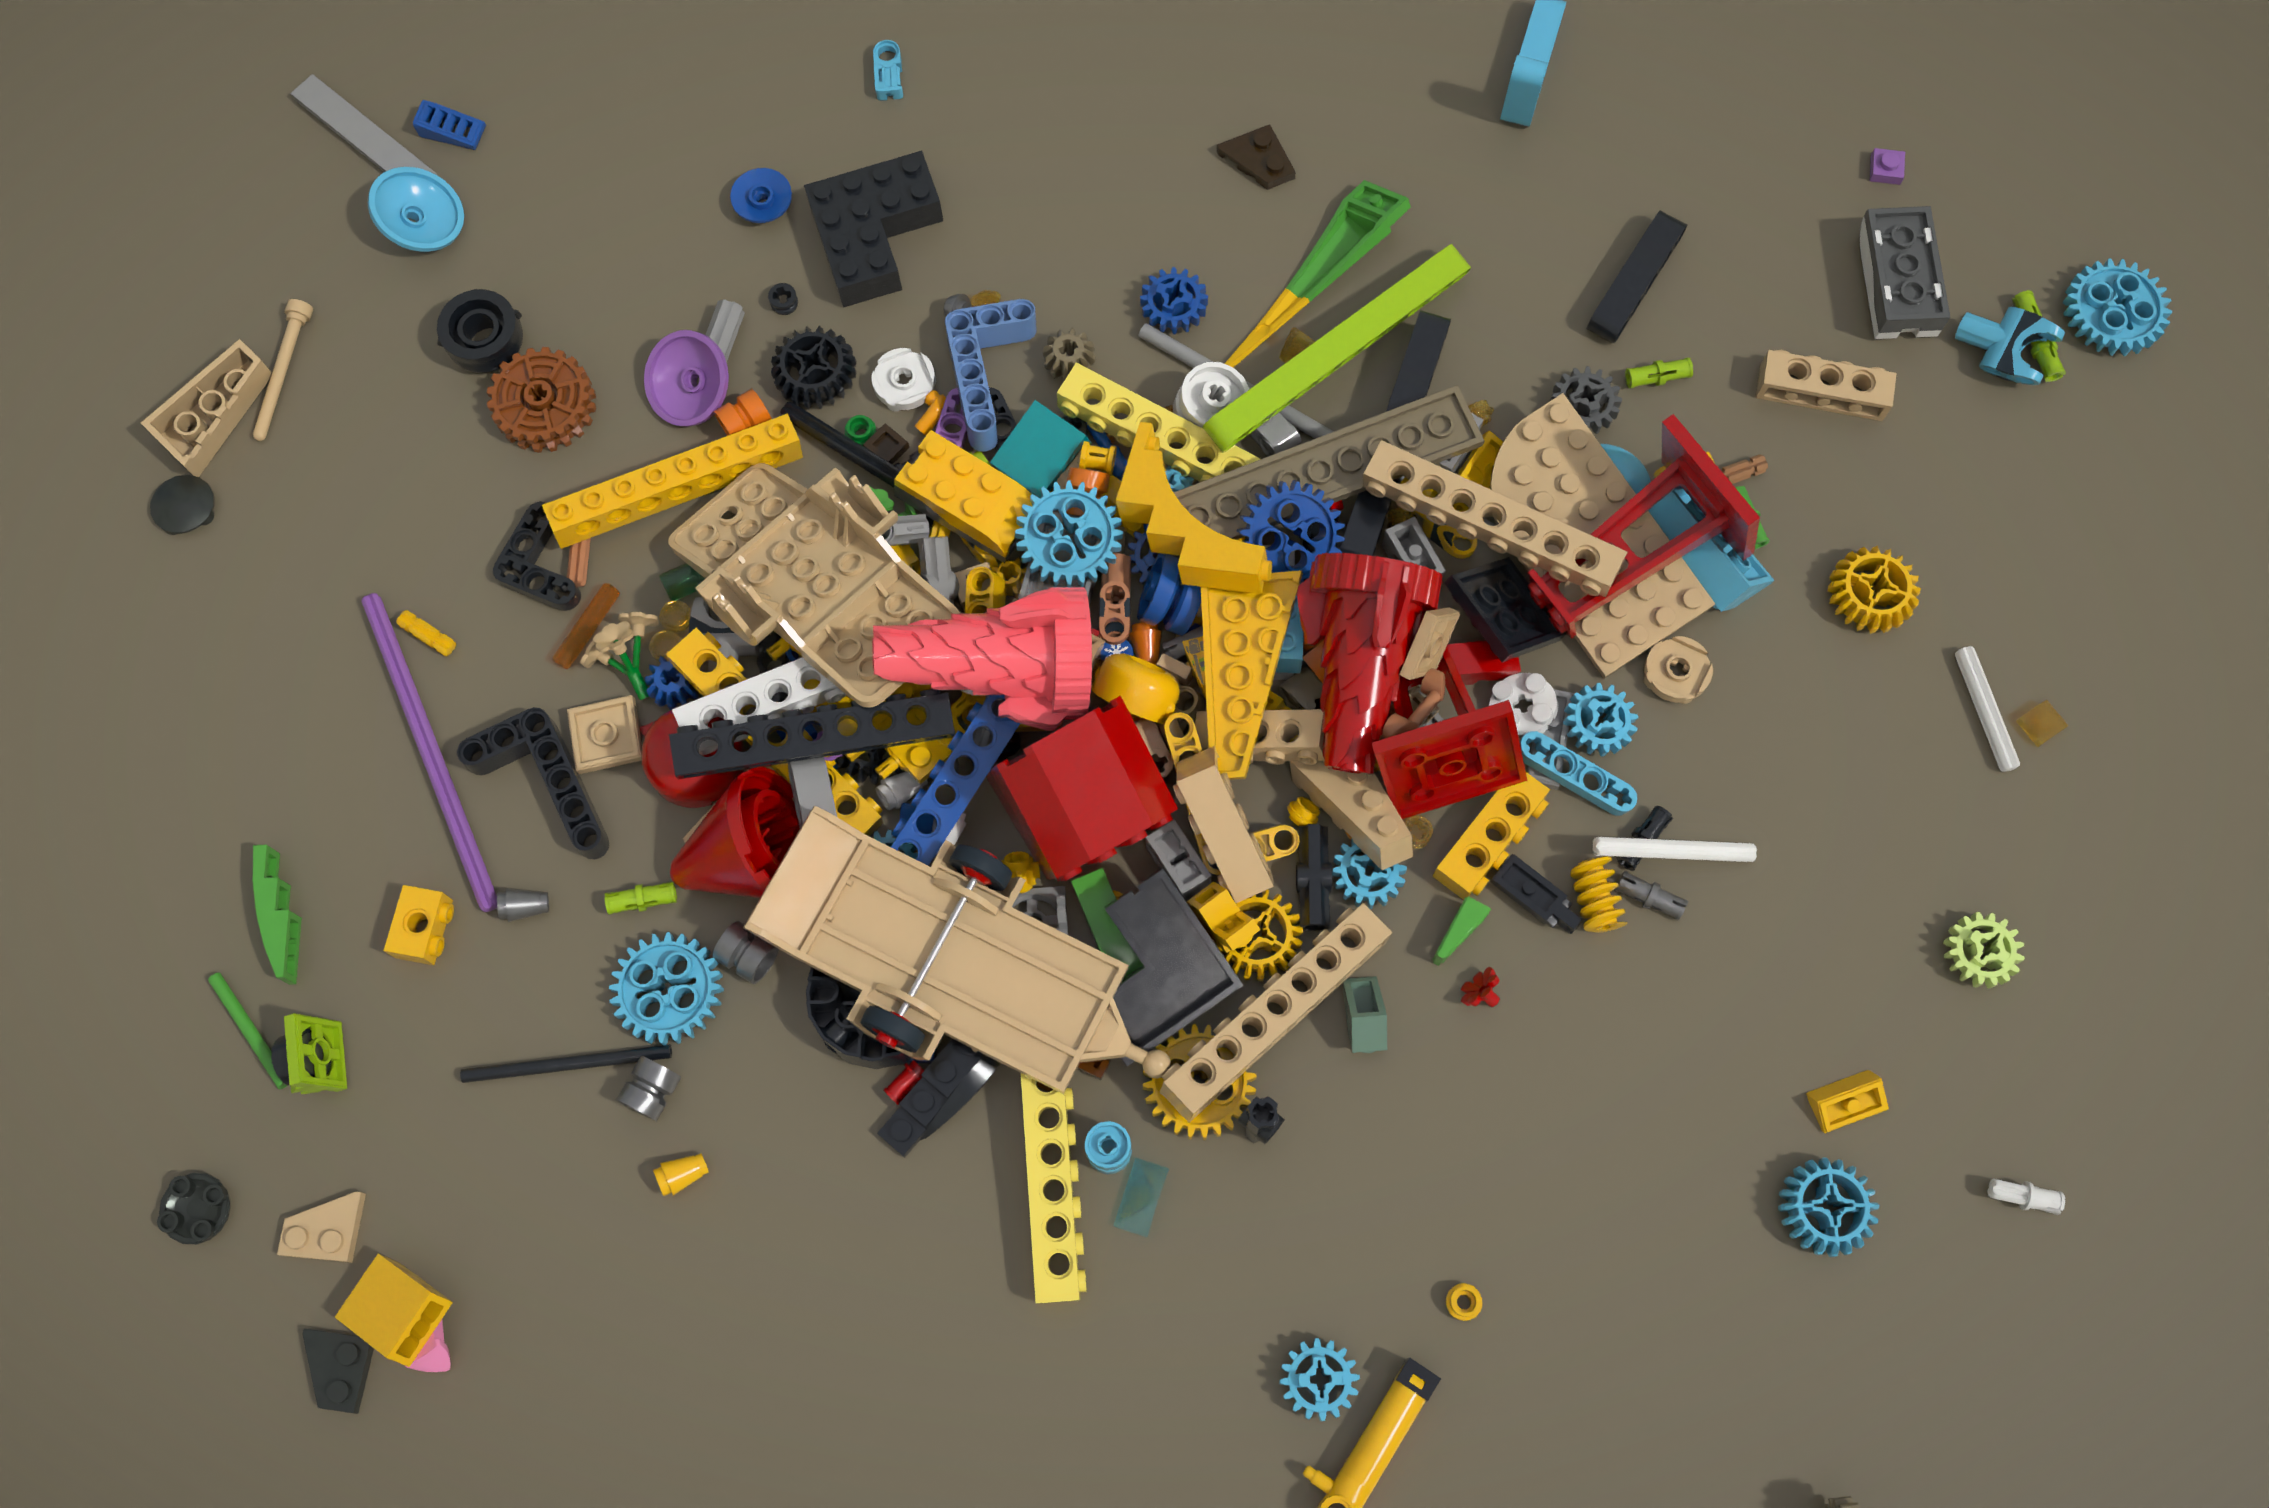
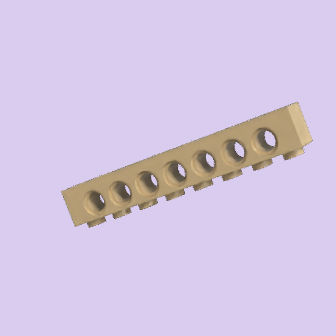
[1362,440,1627,598]
[1160,903,1393,1123]

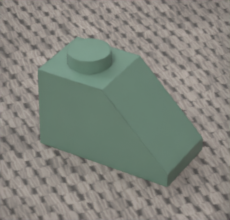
[1343,976,1387,1053]

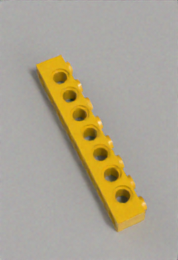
[542,413,803,549]
[666,628,883,836]

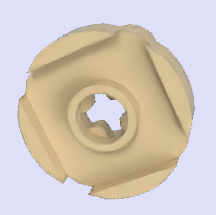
[1644,636,1713,704]

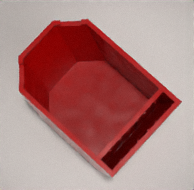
[986,696,1178,882]

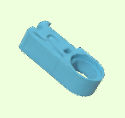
[873,40,904,101]

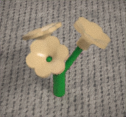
[580,612,659,700]

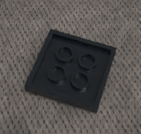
[1444,557,1566,662]

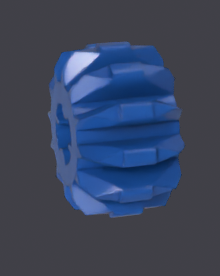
[645,656,698,710]

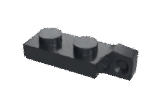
[1490,854,1582,934]

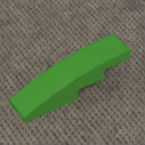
[252,845,302,985]
[1071,868,1143,978]

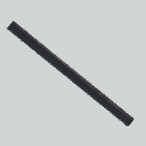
[460,1044,672,1083]

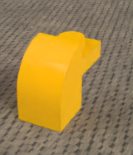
[1187,881,1260,953]

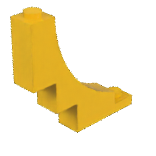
[1116,422,1272,594]

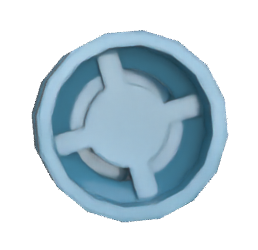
[1085,1121,1132,1174]

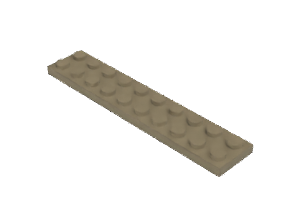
[1174,385,1484,558]

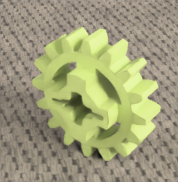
[1943,912,2025,989]

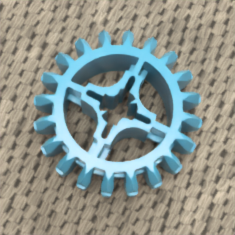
[1778,1158,1880,1257]

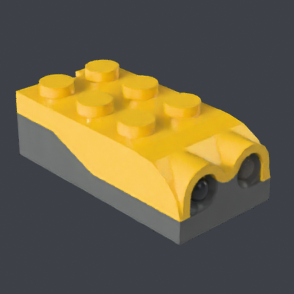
[894,430,1032,563]

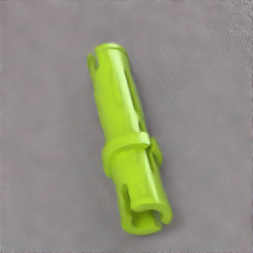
[2012,290,2066,382]

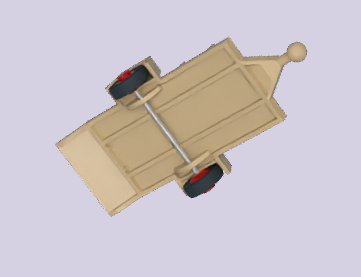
[743,806,1171,1094]

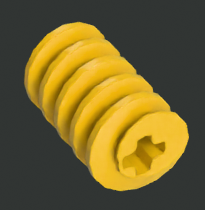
[1570,856,1628,933]

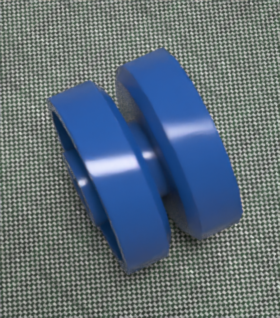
[1137,553,1201,636]

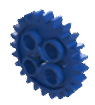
[1237,480,1345,581]

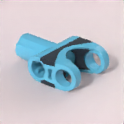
[1955,307,2065,385]

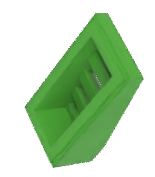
[1432,896,1491,966]

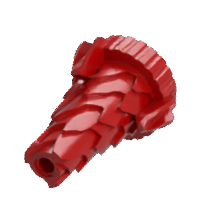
[1297,553,1442,775]

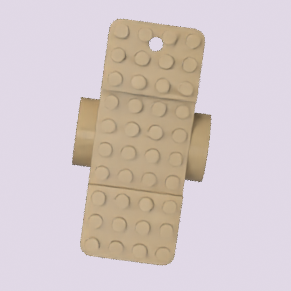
[668,463,960,708]

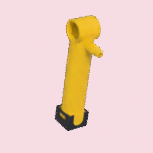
[1303,1357,1441,1508]

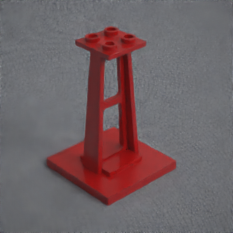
[1527,414,1760,639]
[1372,646,1528,819]

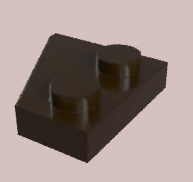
[1217,124,1296,190]

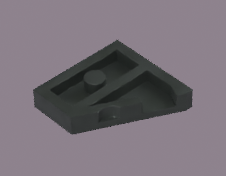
[303,1329,374,1414]

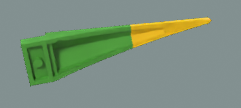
[1225,180,1411,368]

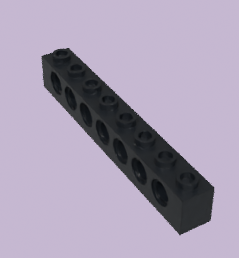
[669,689,955,780]

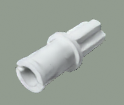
[1987,1179,2065,1215]

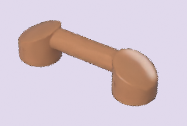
[1383,668,1445,739]

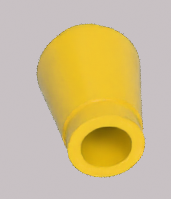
[653,1153,709,1196]

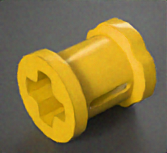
[1079,441,1117,475]

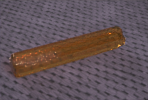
[552,583,620,669]

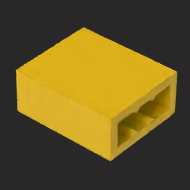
[335,1253,453,1367]

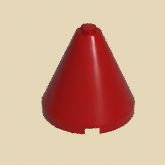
[670,767,800,898]

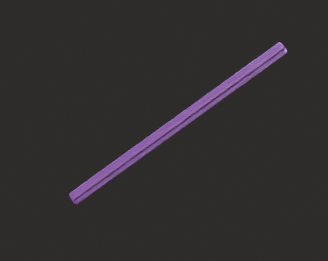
[361,593,497,912]

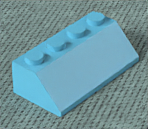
[1648,486,1775,612]

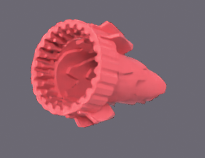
[872,587,1092,731]

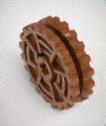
[487,347,597,453]

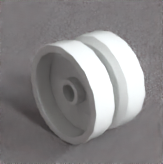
[1173,362,1249,428]

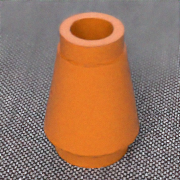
[1129,622,1162,666]

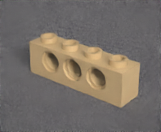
[1756,350,1897,421]
[1195,709,1324,765]

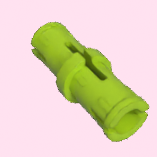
[1625,358,1693,389]
[604,881,677,915]

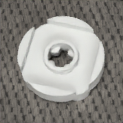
[872,348,936,412]
[1489,673,1558,739]

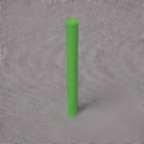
[208,973,288,1089]

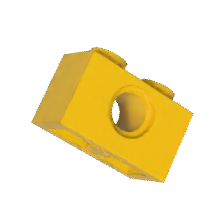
[383,885,454,965]

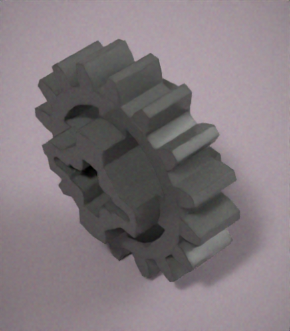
[1550,366,1622,434]

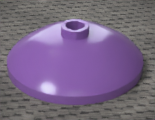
[644,330,729,427]

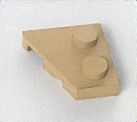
[277,1192,366,1263]

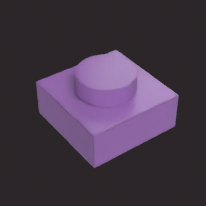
[1869,148,1905,185]

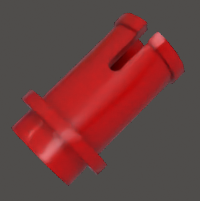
[883,1060,925,1105]

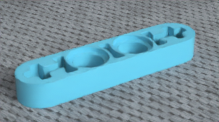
[1519,731,1637,816]

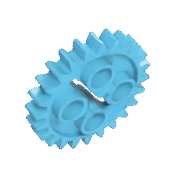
[2063,258,2172,356]
[1015,480,1123,587]
[609,932,724,1045]

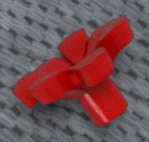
[1461,967,1500,1007]

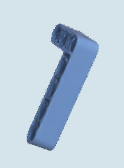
[945,299,1037,451]

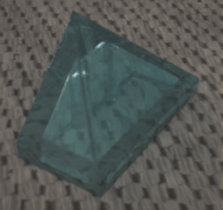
[1113,1158,1169,1238]

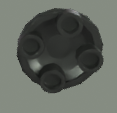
[150,475,214,535]
[157,1173,230,1245]

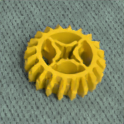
[1827,545,1921,634]
[1211,890,1303,981]

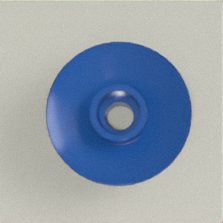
[730,168,792,223]

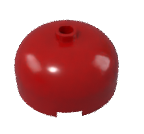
[641,710,746,808]

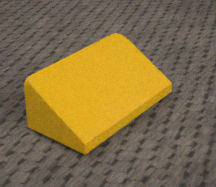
[1806,1070,1889,1133]

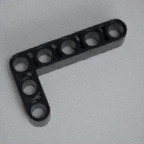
[457,707,610,860]

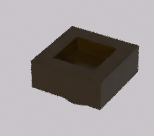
[863,423,910,465]

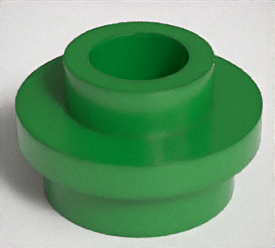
[844,415,877,446]

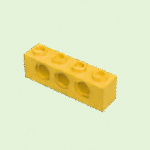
[1432,772,1550,900]

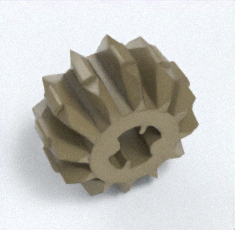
[1042,327,1096,381]

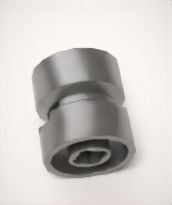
[712,921,779,984]
[616,1056,681,1121]

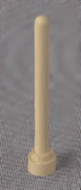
[253,299,313,441]

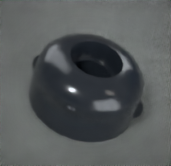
[437,289,523,373]

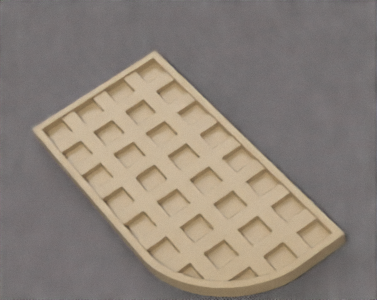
[1490,393,1715,679]

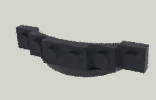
[877,1038,1001,1158]

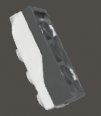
[1860,206,1951,339]

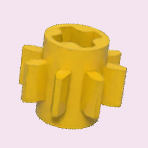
[991,558,1027,599]
[1001,851,1040,894]

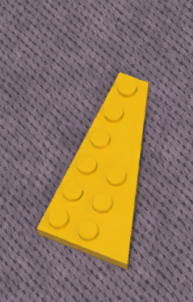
[1201,570,1303,780]

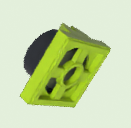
[271,1013,347,1094]

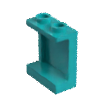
[990,400,1092,498]

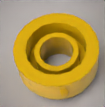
[1091,653,1180,724]

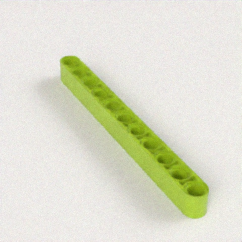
[1202,244,1471,453]

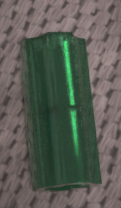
[659,563,705,602]

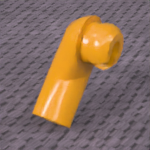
[915,390,946,435]

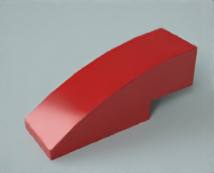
[1447,641,1521,685]

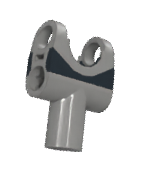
[689,597,759,688]

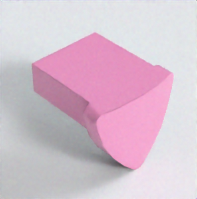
[405,1320,451,1372]

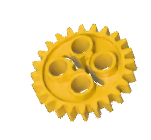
[1143,1024,1257,1140]

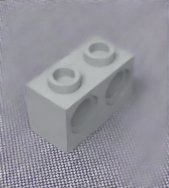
[1146,820,1212,901]

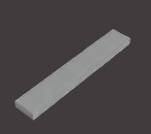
[290,74,438,176]

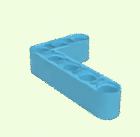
[1500,0,1567,127]

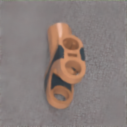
[1099,553,1131,645]

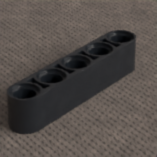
[1586,210,1688,343]

